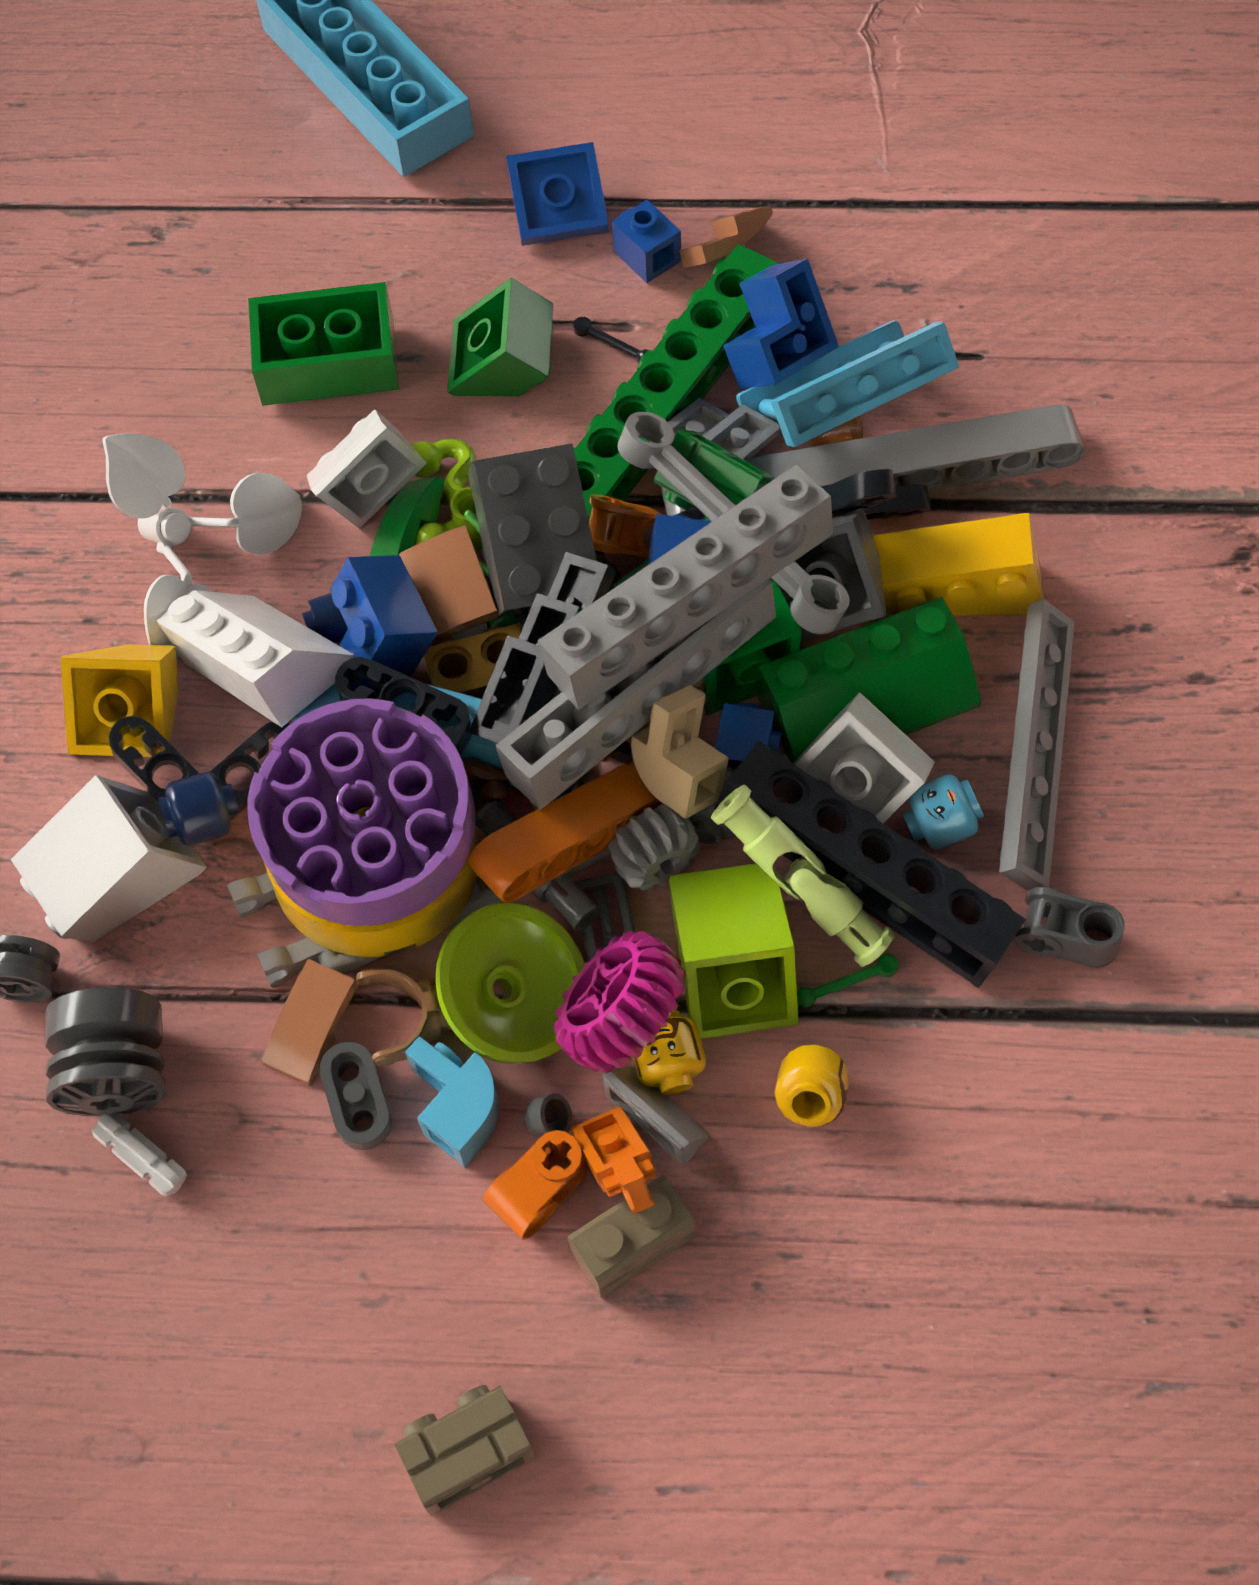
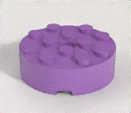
[247,699,476,926]

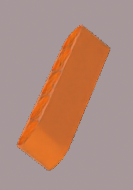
[467,760,663,903]

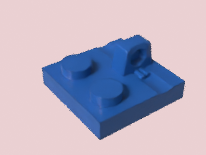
[506,142,609,246]

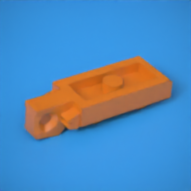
[570,1106,657,1214]

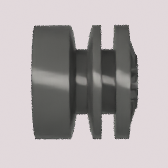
[45,987,165,1116]

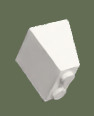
[11,775,207,943]

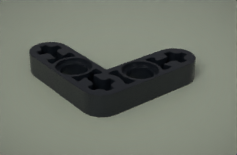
[823,469,931,520]
[335,657,473,808]
[109,716,290,820]

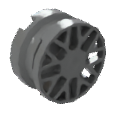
[0,935,60,1002]

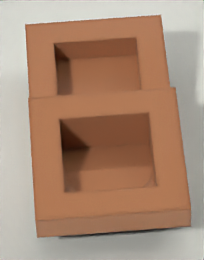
[679,205,773,268]
[261,959,358,1086]

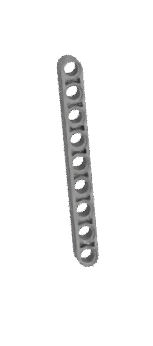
[660,404,1085,520]

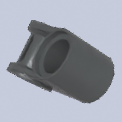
[1015,887,1125,968]

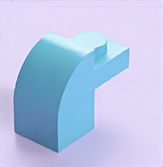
[405,1036,499,1168]

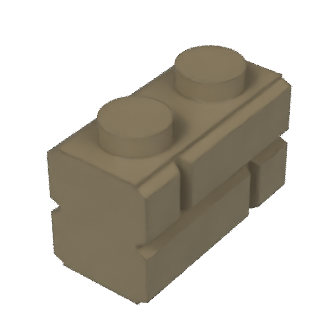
[567,1175,696,1299]
[395,1385,536,1516]

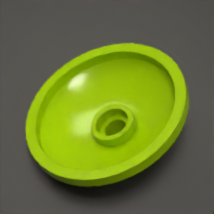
[436,903,584,1065]

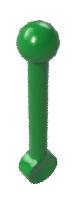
[797,954,899,1008]

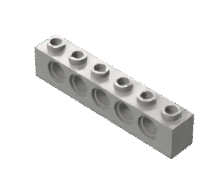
[538,464,833,710]
[495,579,776,810]

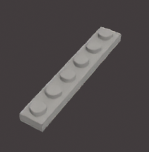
[999,599,1075,890]

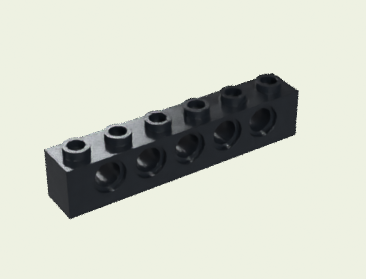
[714,741,1026,988]

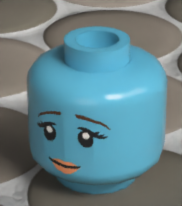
[902,774,984,850]

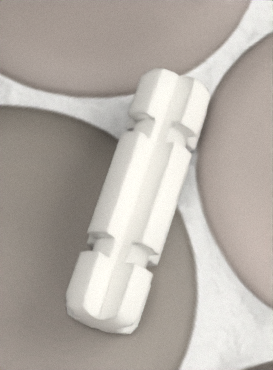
[92,1113,187,1197]

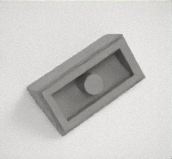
[603,1066,710,1165]

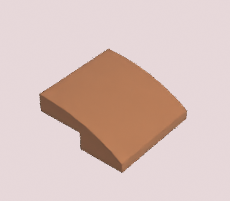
[398,525,498,647]

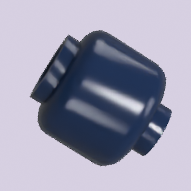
[158,772,239,846]

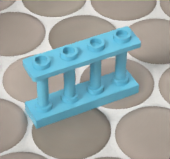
[736,321,959,447]

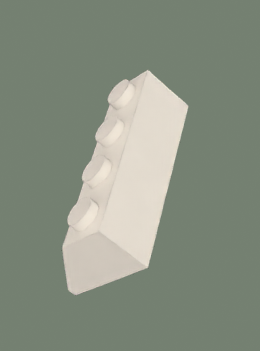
[156,590,356,727]

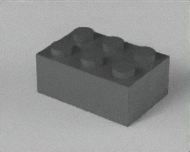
[468,443,597,617]

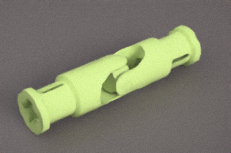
[711,785,894,967]

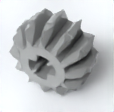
[608,804,701,891]

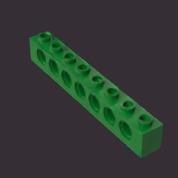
[573,244,780,521]

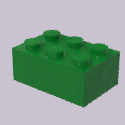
[248,282,399,406]

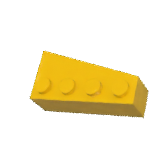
[873,513,1043,616]

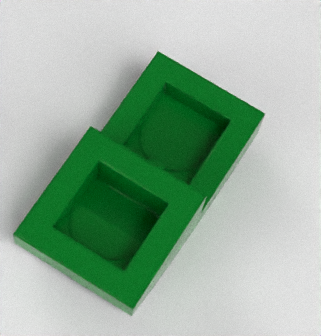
[370,476,444,556]

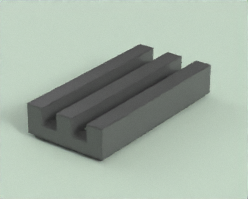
[574,873,636,962]

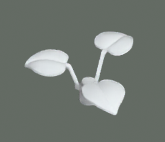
[103,433,302,657]

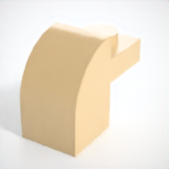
[631,685,729,819]

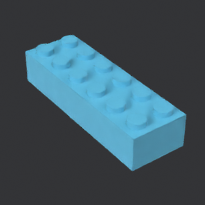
[256,0,474,178]

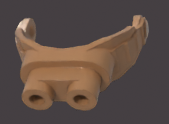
[356,969,452,1066]

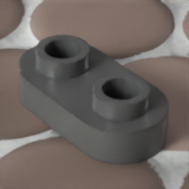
[320,1042,392,1150]

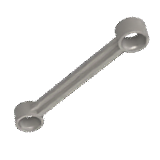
[618,412,850,634]

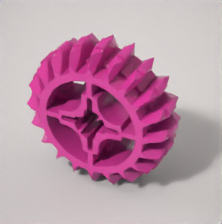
[553,930,685,1073]

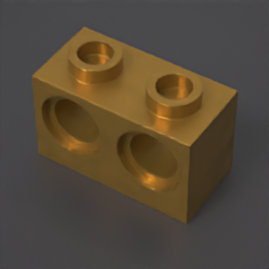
[424,623,521,699]

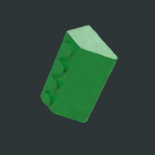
[757,597,982,763]

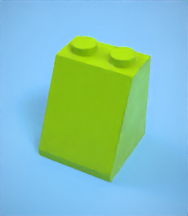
[669,864,799,1039]

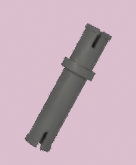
[476,800,601,932]

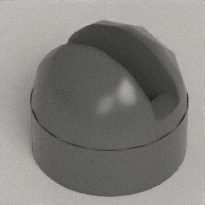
[524,1093,573,1138]

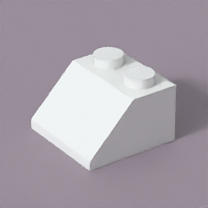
[306,409,427,529]
[793,692,935,823]

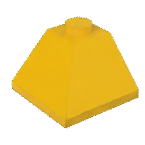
[60,644,179,757]

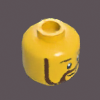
[632,1010,706,1095]
[775,1044,849,1127]

